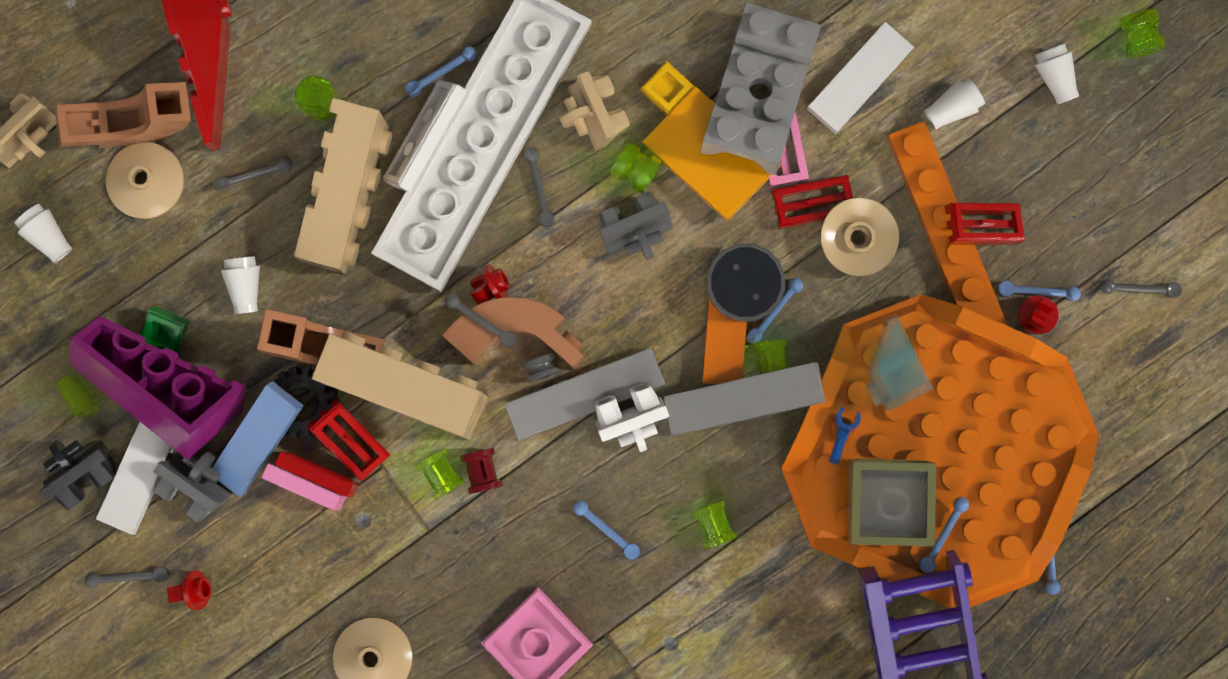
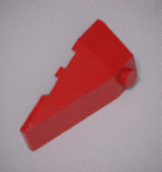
[161,0,233,152]

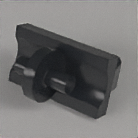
[39,440,116,510]

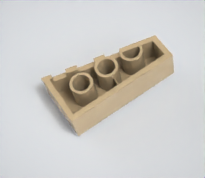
[294,98,392,274]
[312,331,488,440]

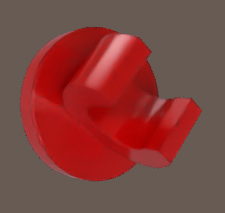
[470,264,510,305]
[1018,295,1059,335]
[166,570,212,611]

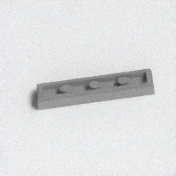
[504,348,665,441]
[664,362,826,435]

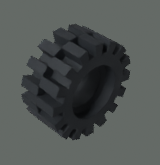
[271,367,340,439]

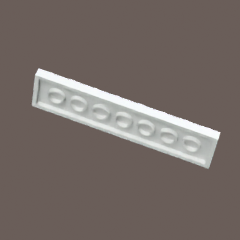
[371,0,592,292]

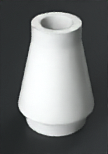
[1034,43,1079,104]
[924,78,985,130]
[14,204,72,263]
[221,256,260,314]

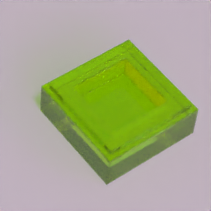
[56,375,100,418]

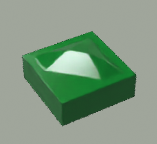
[141,306,190,355]

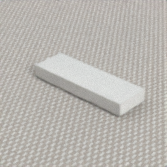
[807,22,914,135]
[383,80,467,193]
[96,422,174,535]

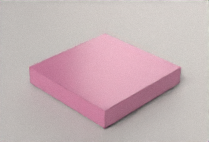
[481,587,593,679]

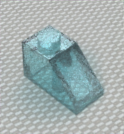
[865,316,933,411]

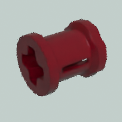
[460,448,503,495]

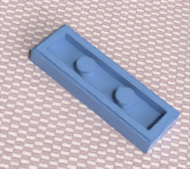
[212,381,304,497]

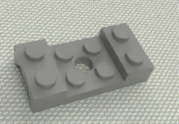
[700,2,821,175]

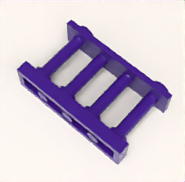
[858,550,988,679]

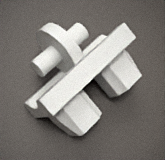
[594,382,670,452]

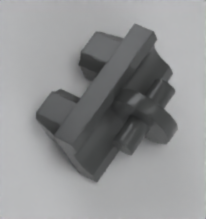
[599,191,673,260]
[153,452,233,523]

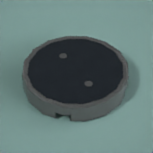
[707,244,785,322]

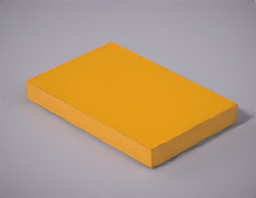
[642,86,781,222]

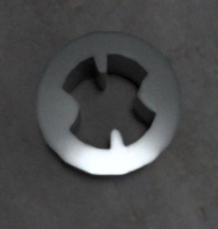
[522,353,562,383]

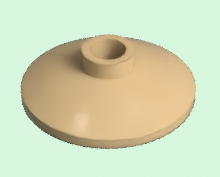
[106,142,184,219]
[820,198,899,276]
[333,617,413,679]

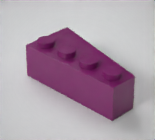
[70,316,246,460]

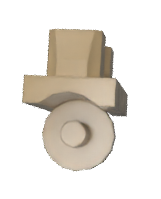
[560,71,630,151]
[0,93,57,168]

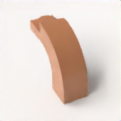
[55,82,191,148]
[442,297,584,370]
[257,309,385,366]

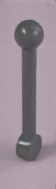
[524,147,554,227]
[213,157,293,190]
[1100,279,1182,298]
[445,294,516,347]
[85,566,170,588]

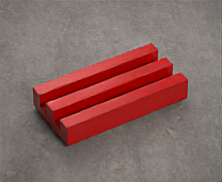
[771,175,853,230]
[945,203,1025,245]
[307,398,390,481]
[275,451,359,498]

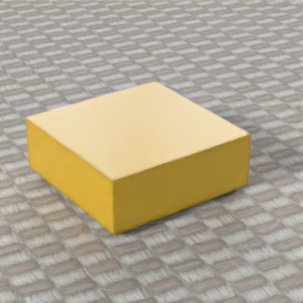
[640,61,695,116]

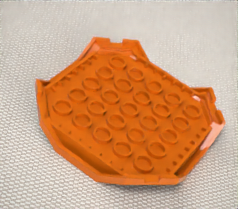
[780,294,1099,608]

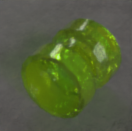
[1119,9,1167,58]
[295,75,339,122]
[610,141,663,194]

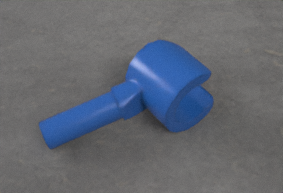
[829,407,861,465]

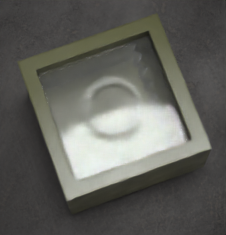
[847,459,936,547]

